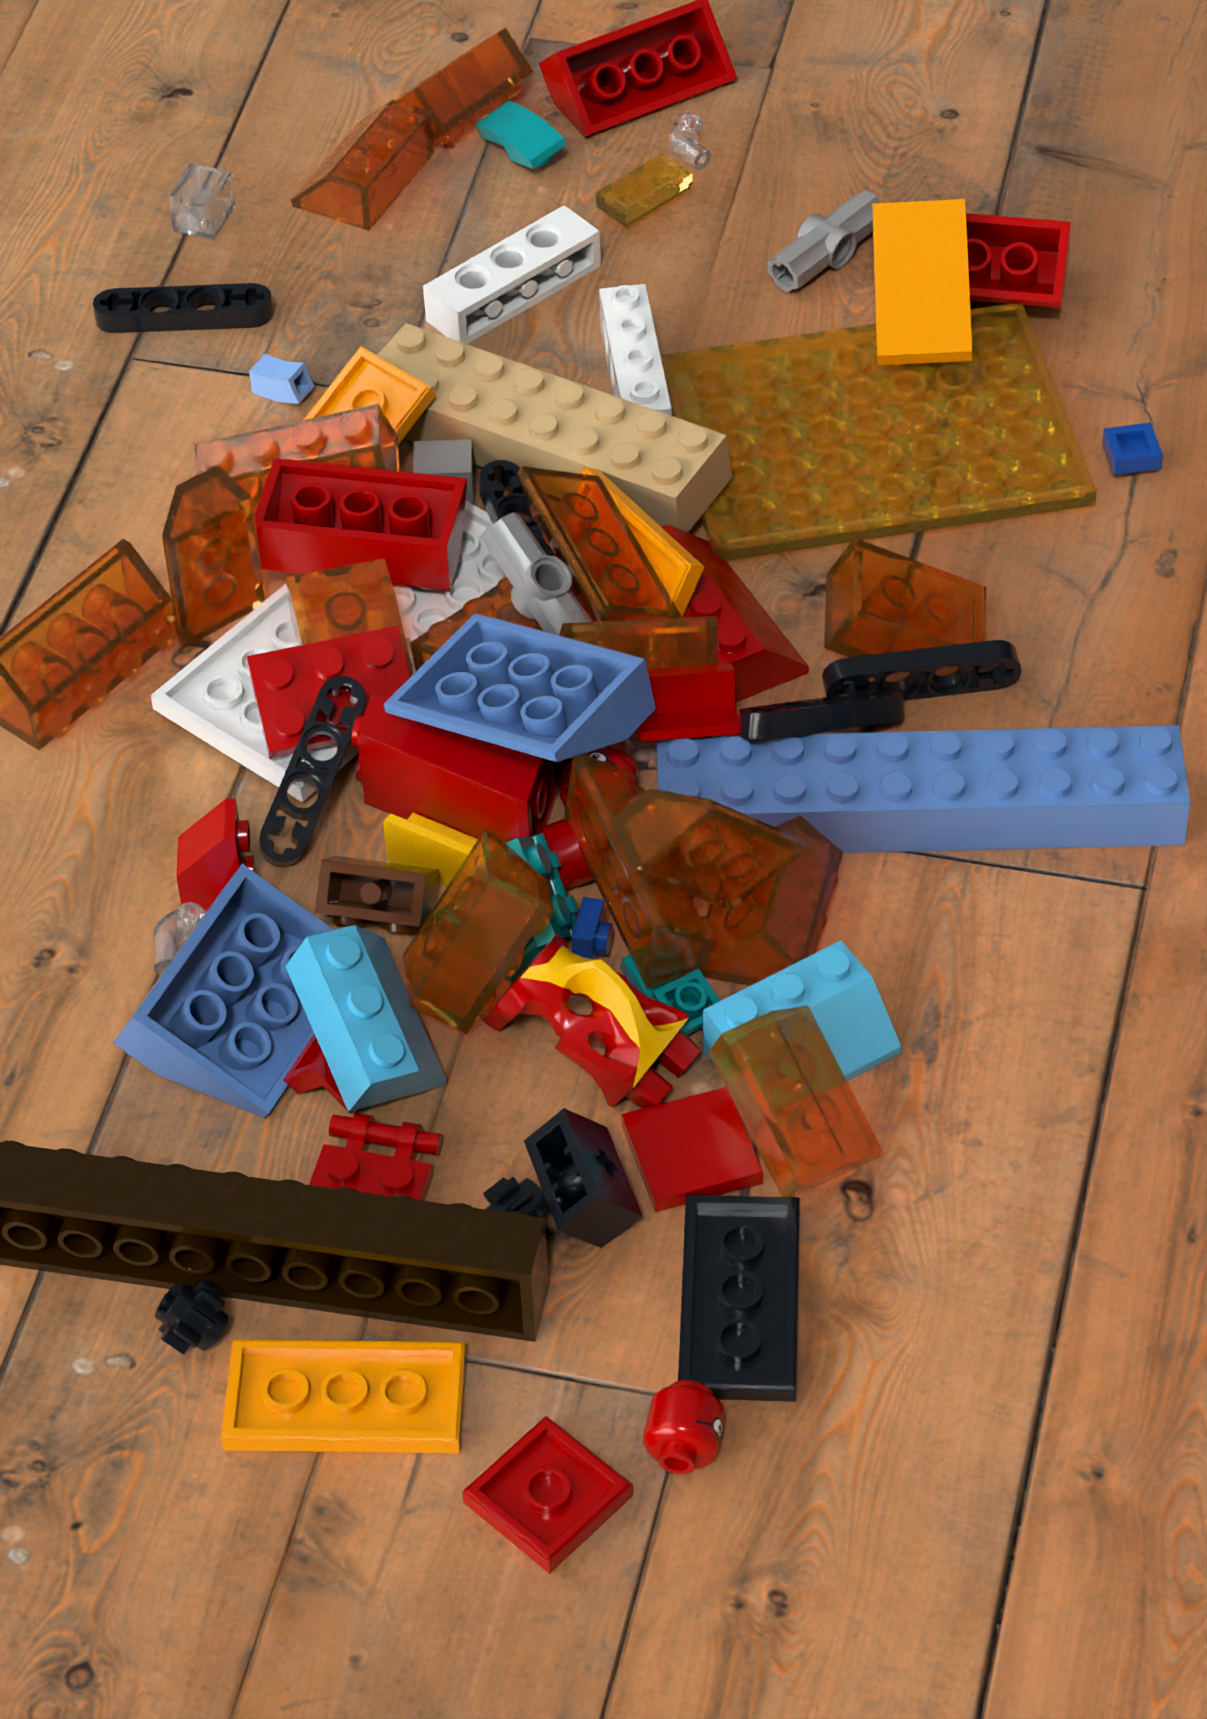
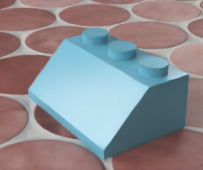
[285,925,448,1112]
[703,940,902,1125]

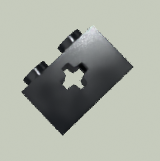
[524,1108,642,1248]

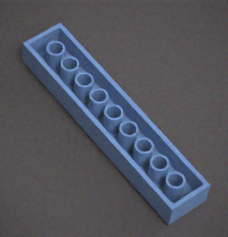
[657,725,1190,857]

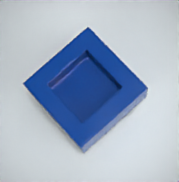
[1102,422,1163,475]
[571,897,613,959]

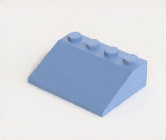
[383,613,656,762]
[113,864,334,1118]

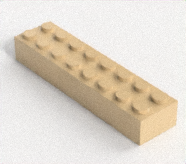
[377,323,732,532]

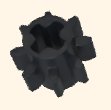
[483,1177,551,1234]
[155,1278,228,1354]

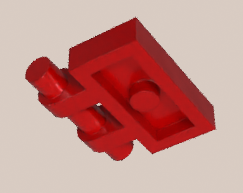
[309,1113,442,1201]

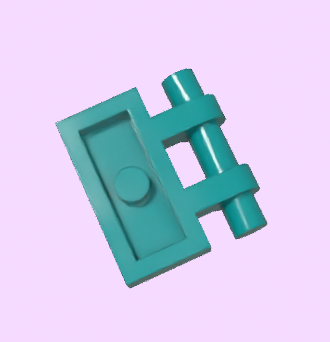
[499,833,579,947]

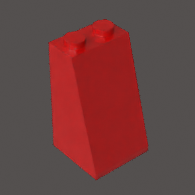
[352,696,557,847]

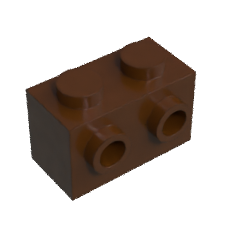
[315,856,439,934]

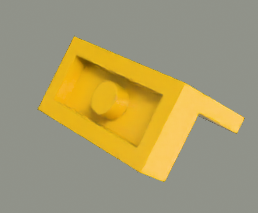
[383,813,498,891]

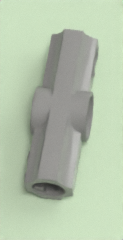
[768,190,879,293]
[480,512,603,645]

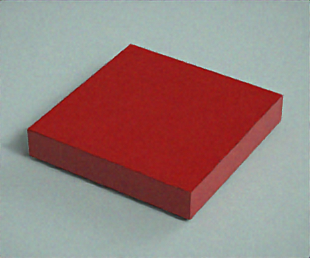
[621,1086,763,1212]
[462,1416,633,1574]

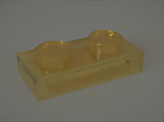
[596,153,693,227]

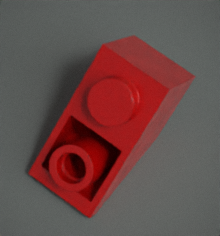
[176,798,255,911]

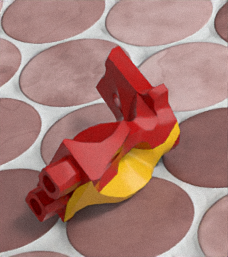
[482,934,701,1109]

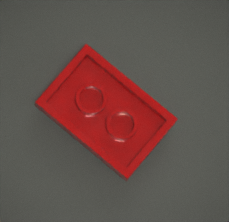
[247,625,410,759]

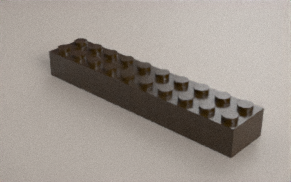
[0,1141,549,1342]

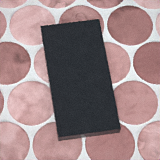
[678,1195,800,1402]

